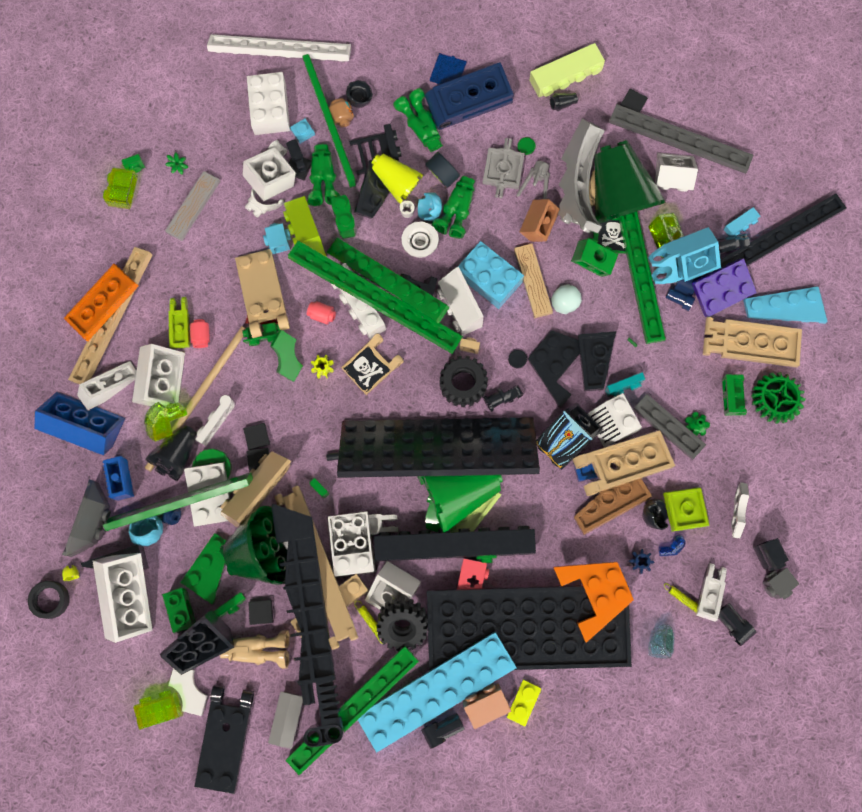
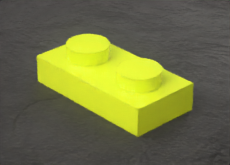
[506,680,542,726]

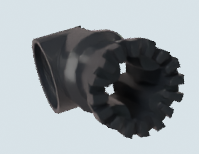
[483,385,524,412]

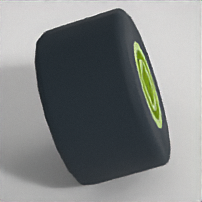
[426,152,460,188]

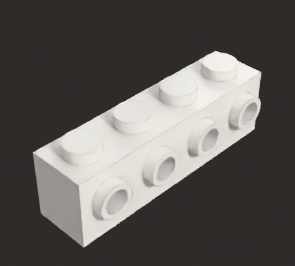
[330,263,386,339]

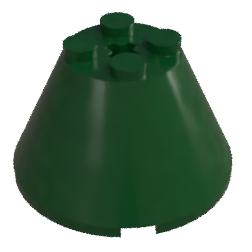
[220,506,287,585]

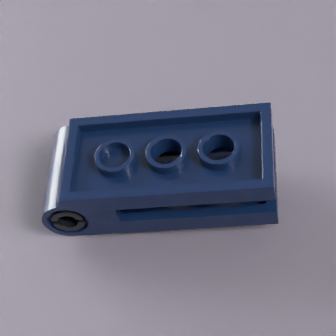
[425,62,514,130]

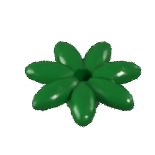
[165,152,188,175]

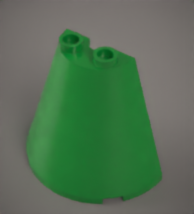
[417,475,503,532]

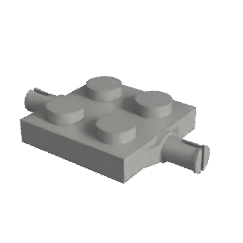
[483,138,525,198]

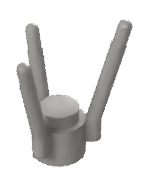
[517,161,550,199]

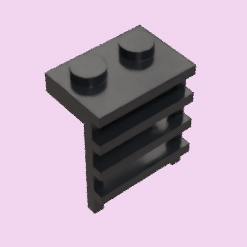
[349,123,402,175]

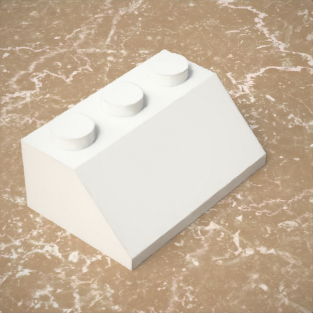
[436,267,483,336]
[132,344,185,408]

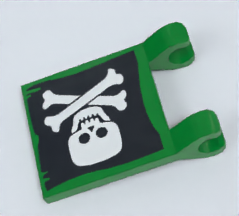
[580,218,626,254]

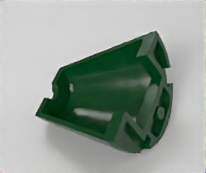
[595,140,666,223]

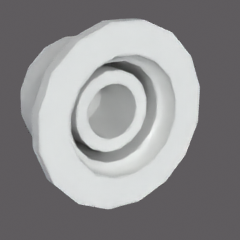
[402,222,439,258]

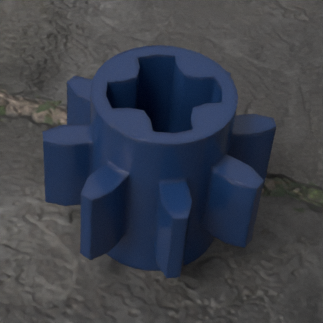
[628,549,655,574]

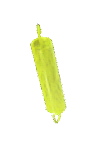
[664,584,698,612]
[354,601,382,644]

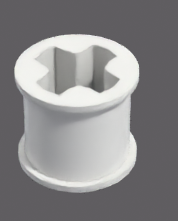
[268,140,287,157]
[400,201,414,218]

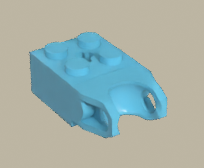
[648,227,721,284]

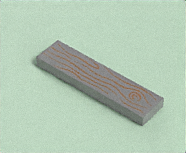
[165,171,220,241]

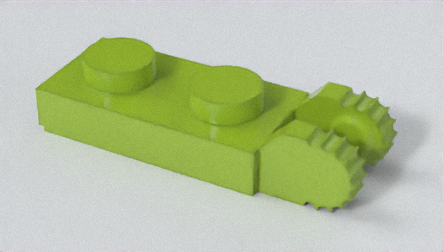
[168,297,190,349]

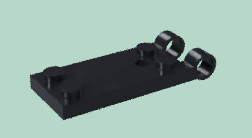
[194,684,254,794]

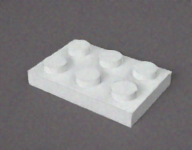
[184,462,231,526]

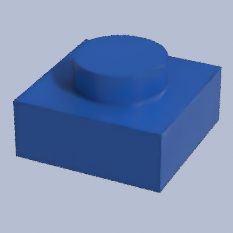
[573,463,597,482]

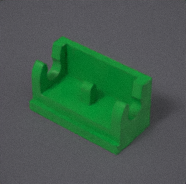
[722,374,747,416]

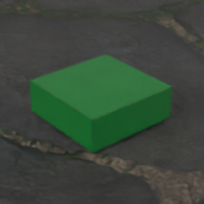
[310,478,329,499]

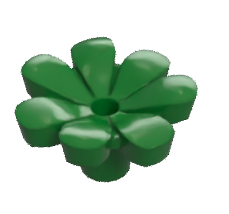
[684,412,710,436]

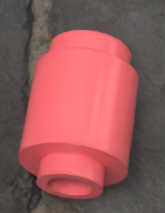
[307,301,336,325]
[190,319,210,348]

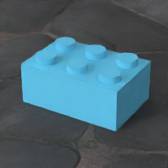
[458,241,524,309]

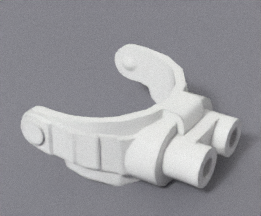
[245,188,284,218]

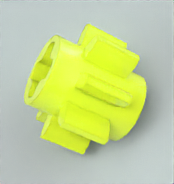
[311,355,334,379]

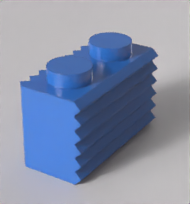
[102,456,134,501]

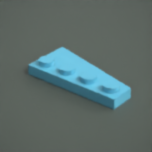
[743,287,828,324]

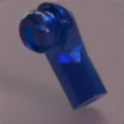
[659,535,686,556]

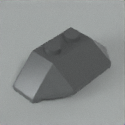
[62,479,111,557]

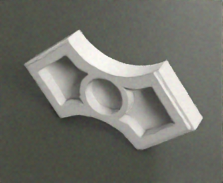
[731,482,749,538]
[168,668,208,716]

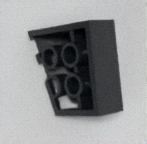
[160,609,235,675]

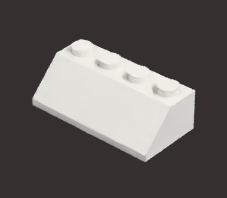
[93,553,152,643]

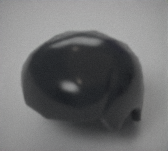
[345,80,373,108]
[642,498,669,530]

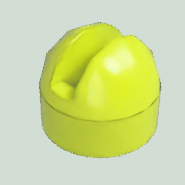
[62,565,79,581]

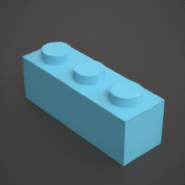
[723,207,760,237]

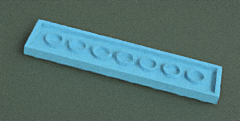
[358,632,516,753]

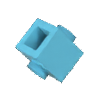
[263,223,291,254]

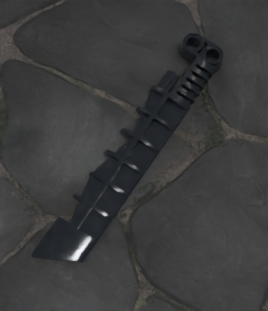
[271,504,345,747]

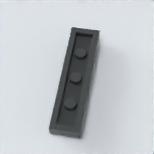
[633,394,706,460]

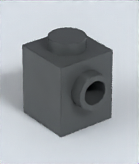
[763,568,799,600]

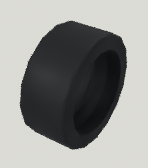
[27,581,70,619]

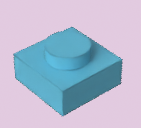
[290,119,315,143]

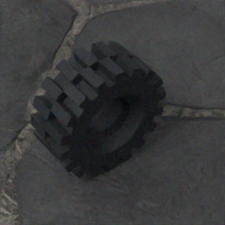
[377,597,428,651]

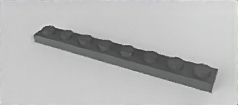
[609,104,754,174]

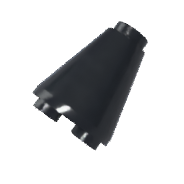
[145,425,197,481]

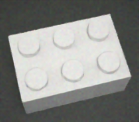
[247,72,290,135]

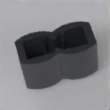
[753,538,789,571]

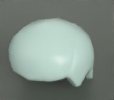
[551,284,582,314]

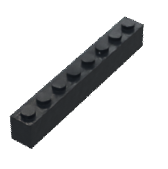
[374,526,536,562]

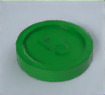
[517,137,536,155]

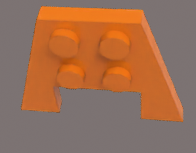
[553,562,634,643]

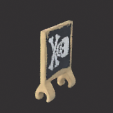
[341,334,404,395]

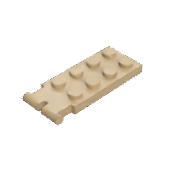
[703,317,802,368]

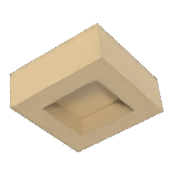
[460,337,480,354]

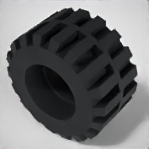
[440,356,488,407]

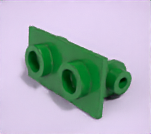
[242,322,280,346]

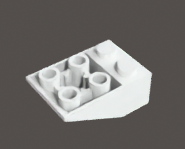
[328,512,376,577]

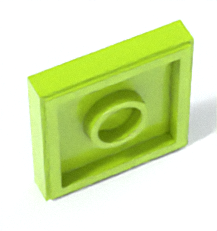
[663,487,710,532]

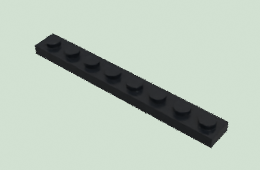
[713,193,847,272]

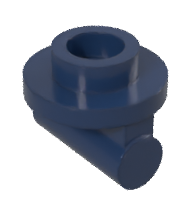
[161,508,181,525]

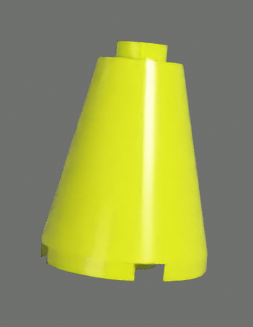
[371,154,424,204]

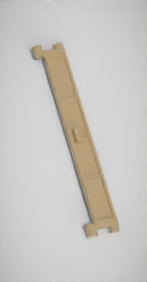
[275,486,358,650]

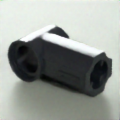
[718,603,757,646]
[421,713,465,749]

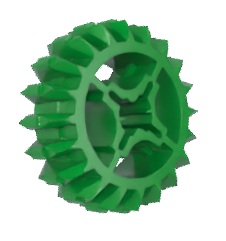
[751,372,806,424]

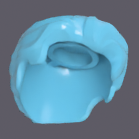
[129,516,163,546]

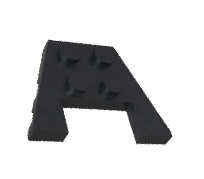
[528,330,580,409]

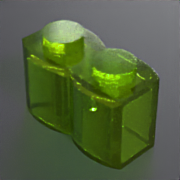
[103,168,138,209]

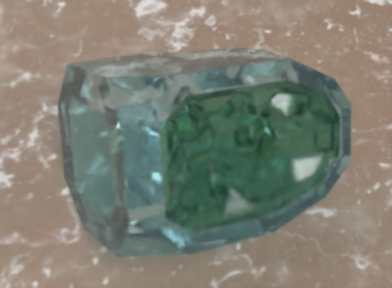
[648,624,674,659]

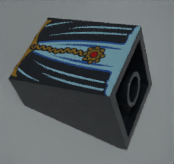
[536,402,604,470]

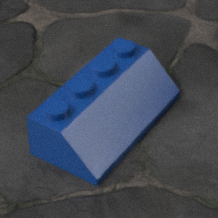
[34,392,125,456]

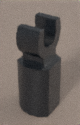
[286,140,306,173]
[717,234,750,253]

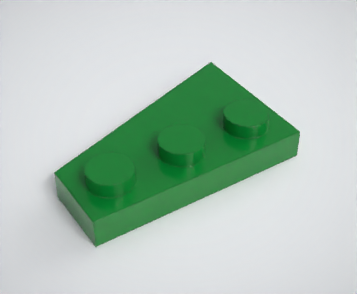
[180,533,226,605]

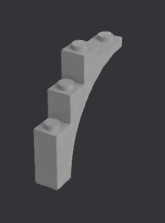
[558,119,604,233]

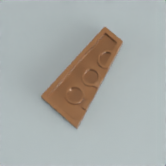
[574,478,652,535]

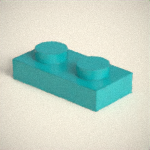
[605,372,645,397]

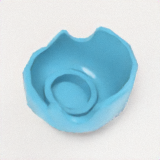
[418,192,442,221]

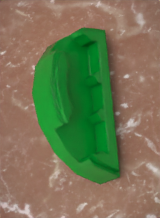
[214,592,246,618]

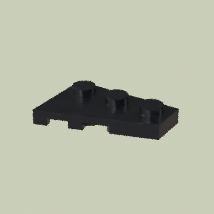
[354,160,390,219]
[578,331,617,392]

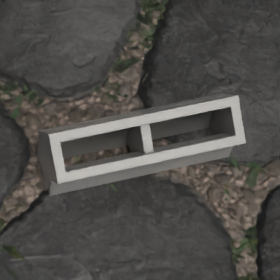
[268,692,303,749]

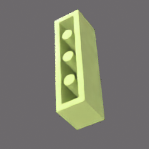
[529,43,605,97]

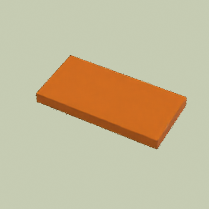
[64,263,139,341]

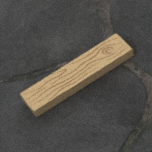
[514,244,553,318]

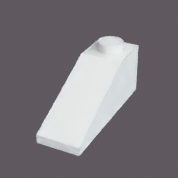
[77,361,137,410]

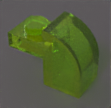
[144,402,187,442]

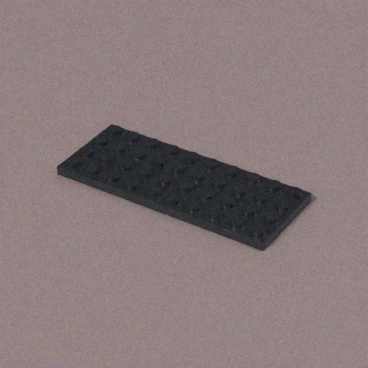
[337,417,540,478]
[427,585,632,671]

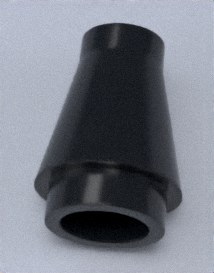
[550,93,578,111]

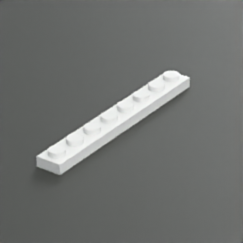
[207,35,351,61]

